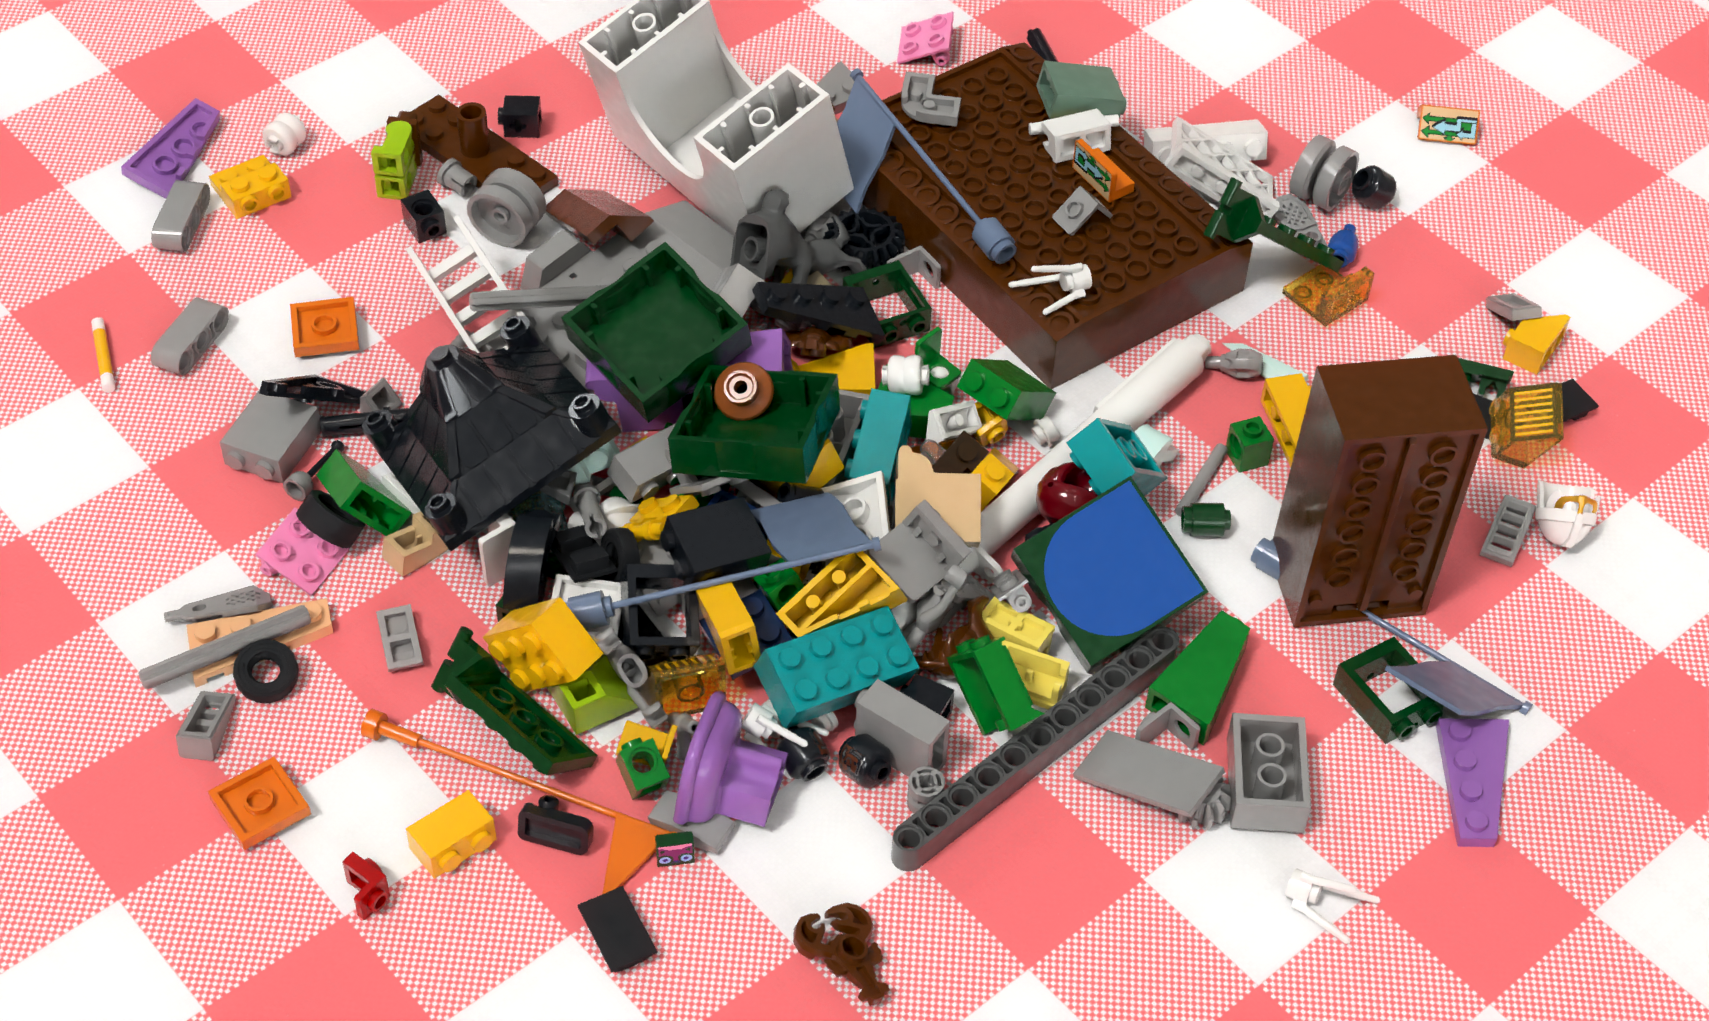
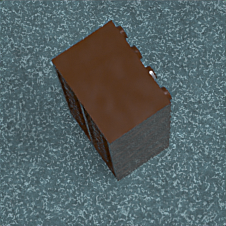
[1273,355,1488,627]

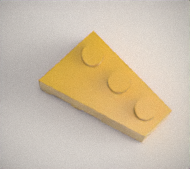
[776,551,908,638]

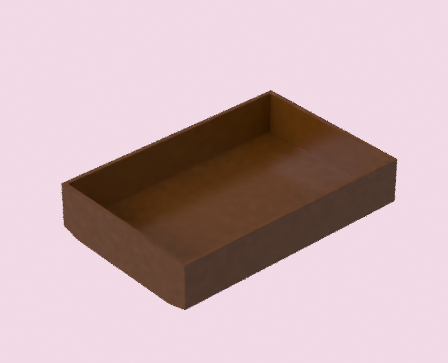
[862,42,1253,389]

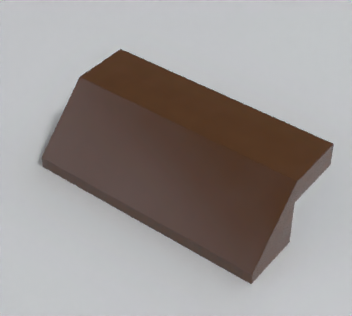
[545,189,654,245]

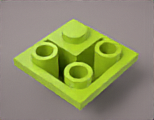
[547,654,639,735]

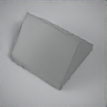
[360,378,403,413]

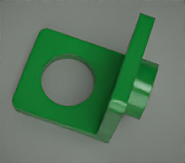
[915,327,961,390]

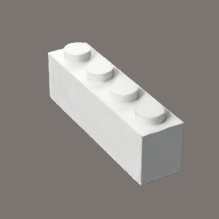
[1144,119,1268,164]

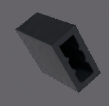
[660,496,772,592]

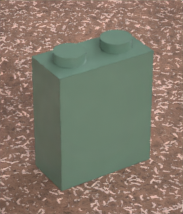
[1036,61,1127,119]

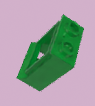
[947,634,1045,735]

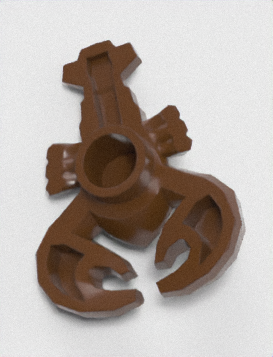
[784,326,853,357]
[793,903,890,1006]

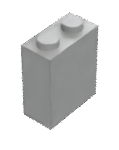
[220,390,321,483]
[854,679,950,777]

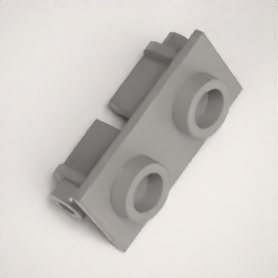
[989,569,1032,612]

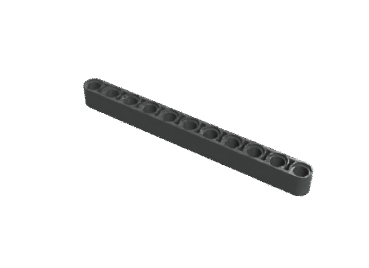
[891,626,1179,872]

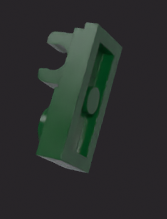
[1458,358,1514,402]

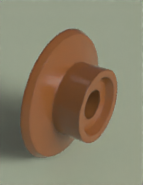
[714,362,774,421]

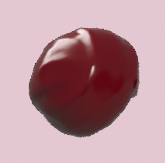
[1036,462,1099,524]

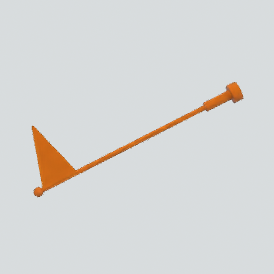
[361,709,677,894]

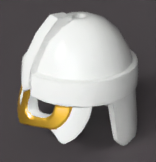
[1535,480,1601,548]

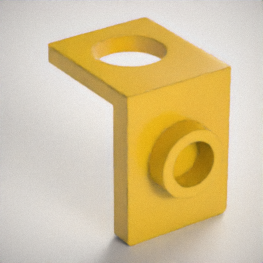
[615,720,677,766]

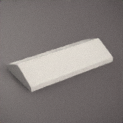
[821,470,891,566]

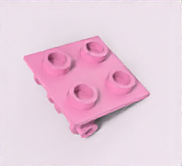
[897,12,954,66]
[255,508,350,596]

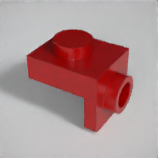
[342,852,390,920]

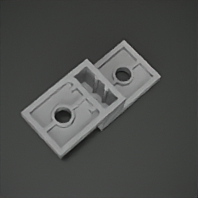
[711,263,812,330]

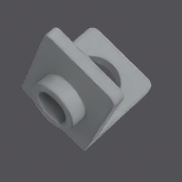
[1052,186,1113,236]
[887,245,941,289]
[1135,702,1200,750]

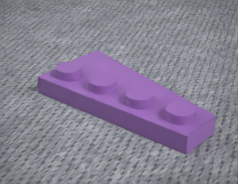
[121,98,220,199]
[1436,718,1509,847]

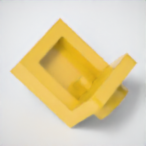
[972,401,1009,447]

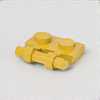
[619,494,700,542]

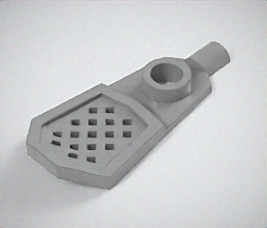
[1272,194,1327,247]
[933,575,995,606]
[164,585,273,622]

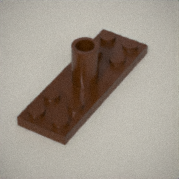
[411,94,559,195]

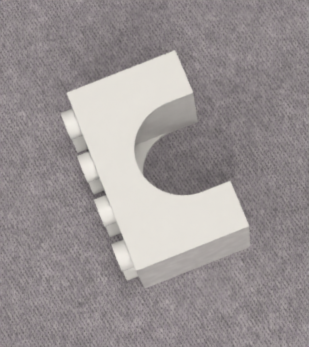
[578,0,854,236]

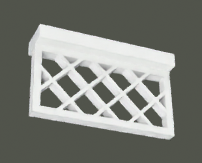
[1164,116,1279,218]

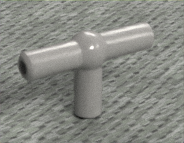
[668,712,699,760]

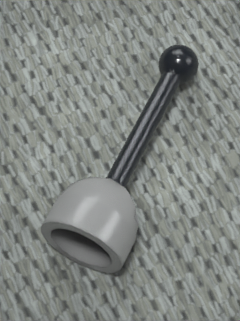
[283,440,344,501]

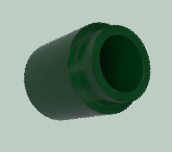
[1181,503,1231,536]

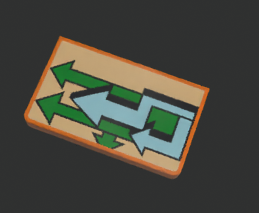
[1417,104,1480,145]
[1072,139,1135,203]

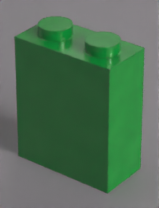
[957,358,1057,420]

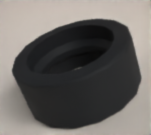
[296,490,365,548]

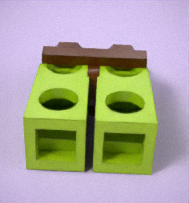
[371,111,423,200]

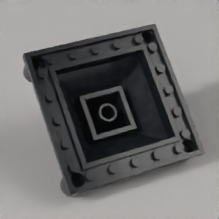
[362,316,622,551]

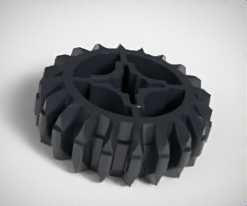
[823,205,906,274]

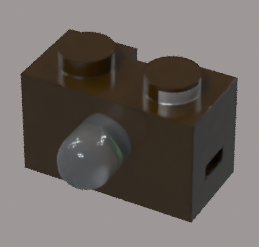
[920,430,989,474]

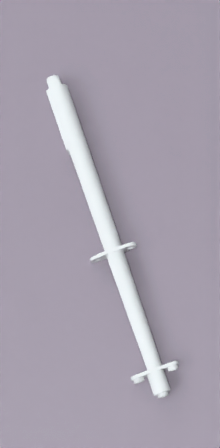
[761,334,1211,738]

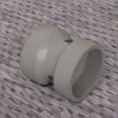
[907,766,945,813]

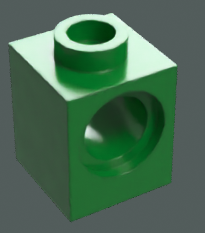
[1226,416,1274,473]
[753,558,804,612]
[616,738,671,800]

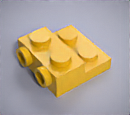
[209,154,292,219]

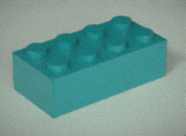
[753,606,920,729]

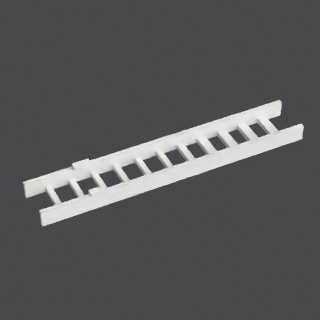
[405,215,616,512]

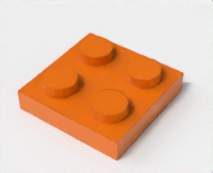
[290,296,360,357]
[208,756,311,850]

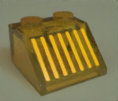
[1489,382,1564,469]
[647,653,726,716]

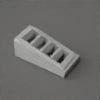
[1480,495,1536,567]
[176,691,236,761]

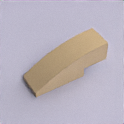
[382,511,448,577]

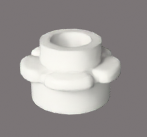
[1031,416,1060,447]

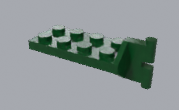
[1203,177,1344,272]
[431,626,598,775]

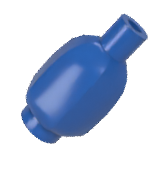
[1328,224,1359,268]

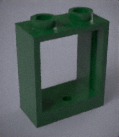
[843,260,932,348]
[1333,637,1444,744]

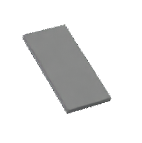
[1073,730,1225,818]

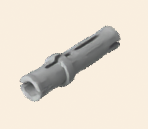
[573,478,607,538]

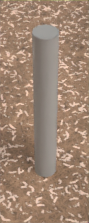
[1175,444,1228,517]

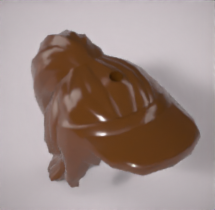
[914,595,994,679]

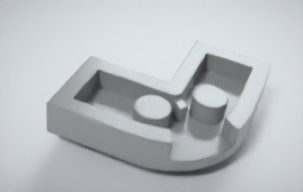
[901,71,961,127]

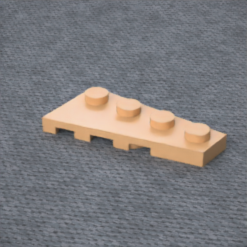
[186,598,333,688]

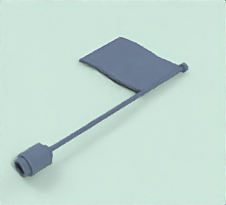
[837,68,1016,264]
[565,492,882,630]
[1250,538,1533,716]

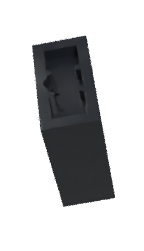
[620,564,700,661]

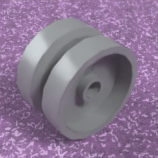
[1289,134,1359,211]
[467,168,546,247]

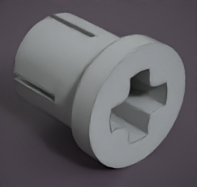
[437,158,477,197]

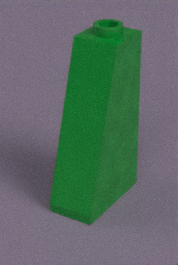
[1145,610,1250,745]

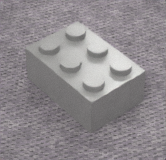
[1227,713,1311,833]

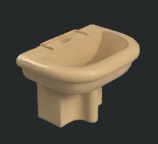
[895,445,981,548]

